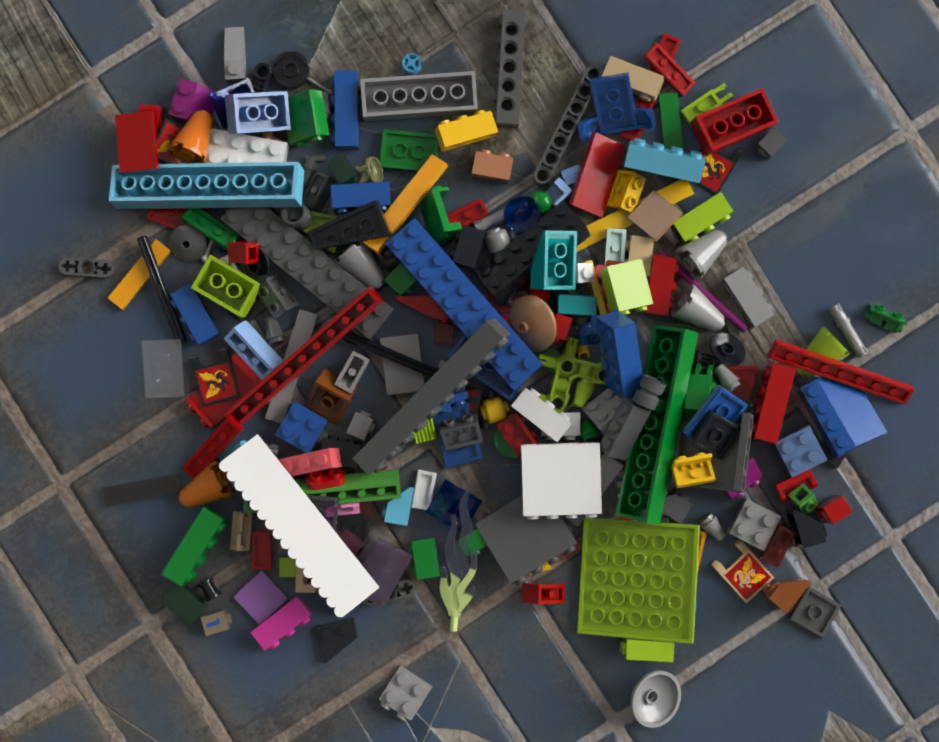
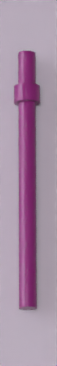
[659,251,748,332]

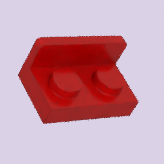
[496,412,538,457]

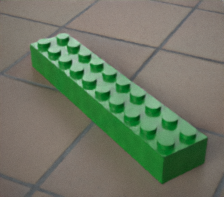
[615,325,698,525]

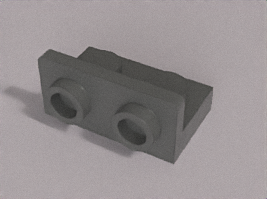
[257,273,300,319]
[440,413,483,450]

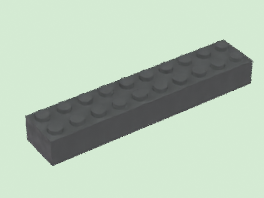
[221,207,395,340]
[352,318,511,475]

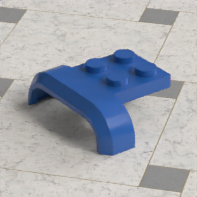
[578,72,656,143]

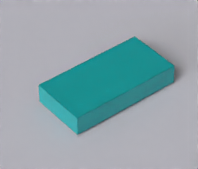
[557,295,597,317]

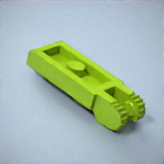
[680,83,733,127]

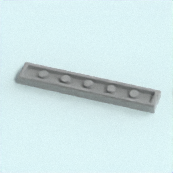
[265,309,318,424]

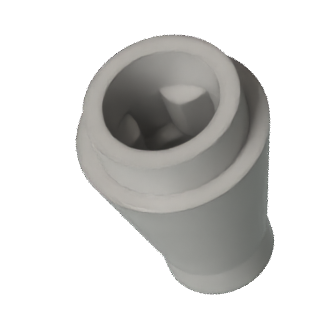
[714,364,741,392]
[699,512,726,541]

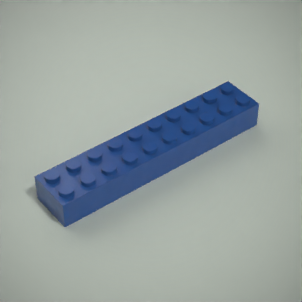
[385,218,543,391]

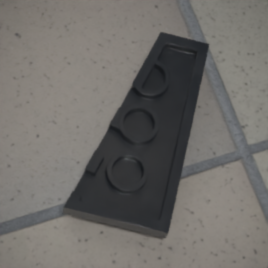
[308,200,392,250]

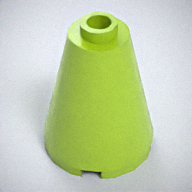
[796,326,850,378]

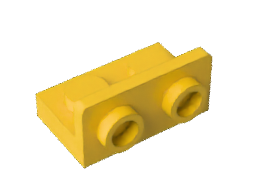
[607,170,646,213]

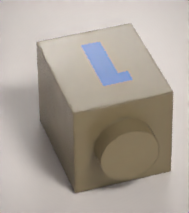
[201,609,232,636]

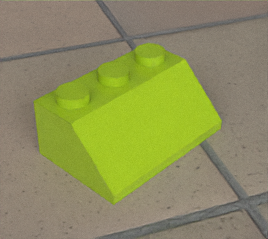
[191,254,260,318]

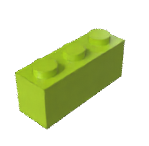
[672,192,733,244]

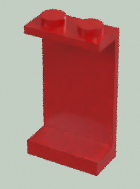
[185,353,262,428]

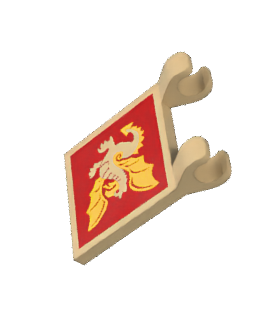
[711,540,774,603]

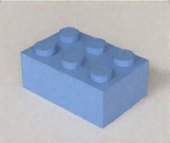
[225,91,291,134]

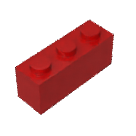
[644,254,679,316]

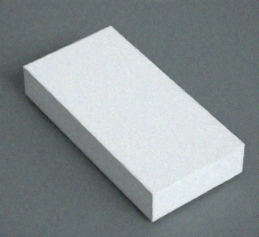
[411,470,437,511]

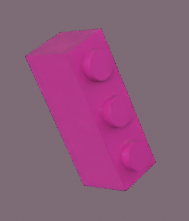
[250,595,312,651]

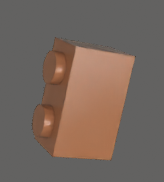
[472,149,513,183]

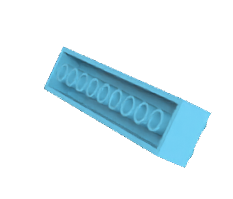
[109,162,304,209]

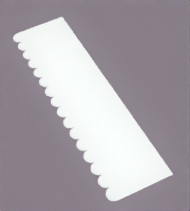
[219,434,380,617]

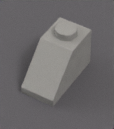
[334,351,371,394]

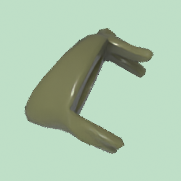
[355,156,384,183]

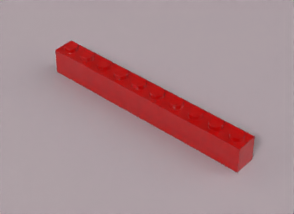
[224,287,384,426]

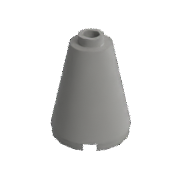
[674,230,727,280]
[333,242,385,290]
[670,284,725,332]

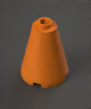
[169,110,213,164]
[179,461,235,508]

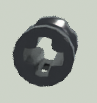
[197,577,222,602]

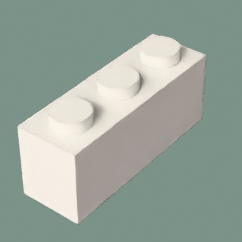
[511,387,572,442]

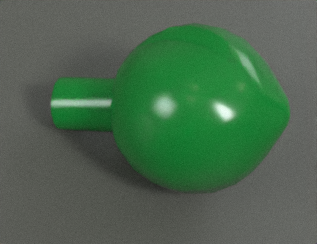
[529,191,552,215]

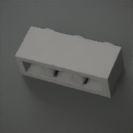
[721,266,774,328]

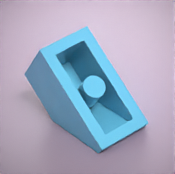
[381,487,414,526]

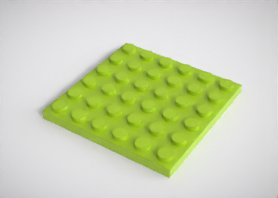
[577,517,700,644]

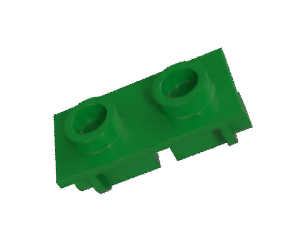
[865,304,907,333]

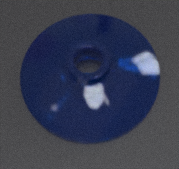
[503,196,542,233]

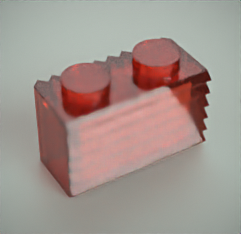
[758,525,796,567]

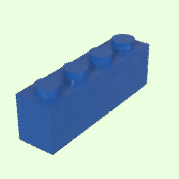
[331,70,359,150]

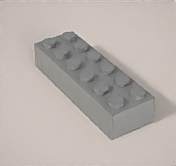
[360,71,478,122]

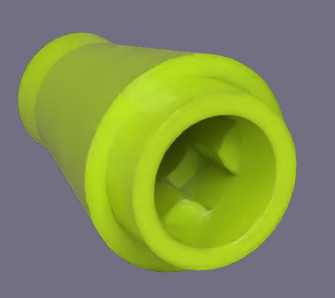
[572,378,595,408]

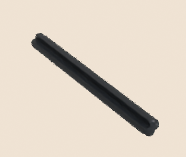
[137,236,186,345]
[342,332,439,377]

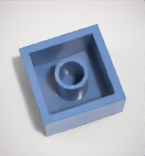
[775,424,827,477]

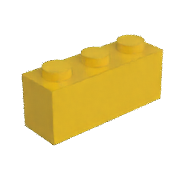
[434,110,498,152]

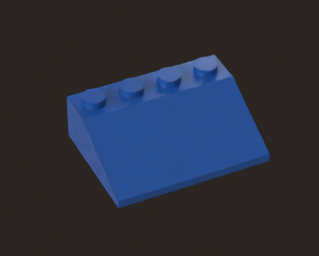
[798,377,887,459]

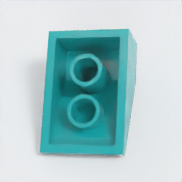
[531,230,577,290]

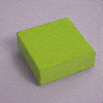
[279,557,296,577]

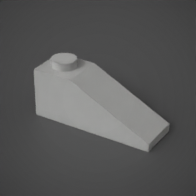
[224,27,247,85]

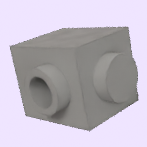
[346,410,376,441]

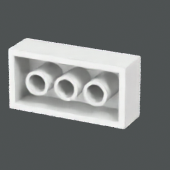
[205,128,289,163]

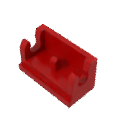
[773,469,818,504]

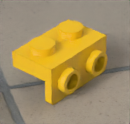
[671,452,716,489]

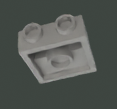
[379,665,433,721]

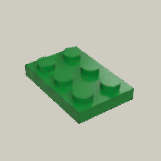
[380,129,439,172]

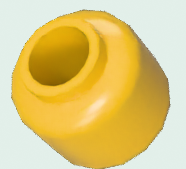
[480,396,510,424]

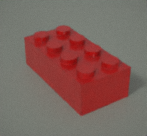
[690,88,779,157]
[751,363,796,444]

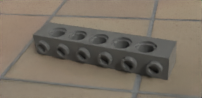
[493,10,526,128]

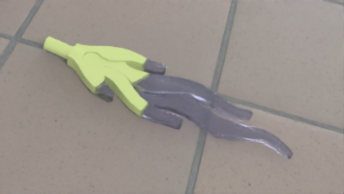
[440,489,477,632]

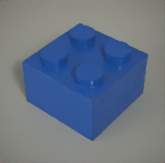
[275,401,329,453]

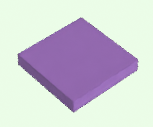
[234,570,288,625]

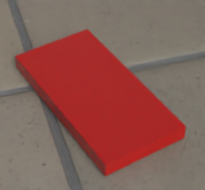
[569,132,626,218]

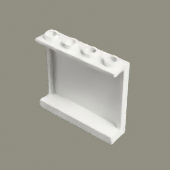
[520,442,602,520]

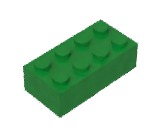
[162,506,228,587]

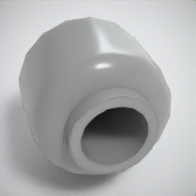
[484,227,511,254]

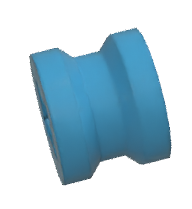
[402,53,421,75]

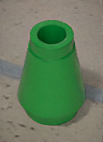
[580,419,600,442]

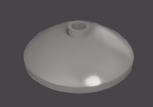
[630,670,681,728]

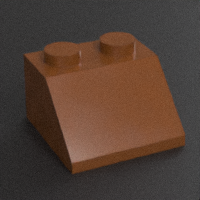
[305,369,358,425]
[762,578,811,613]

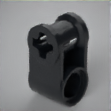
[245,63,273,93]
[693,350,716,375]

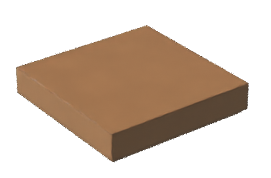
[628,190,682,242]

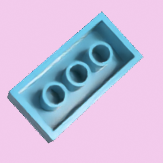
[624,138,706,183]

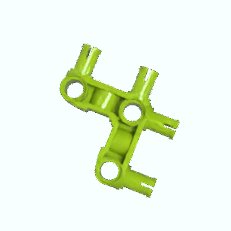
[538,337,605,412]

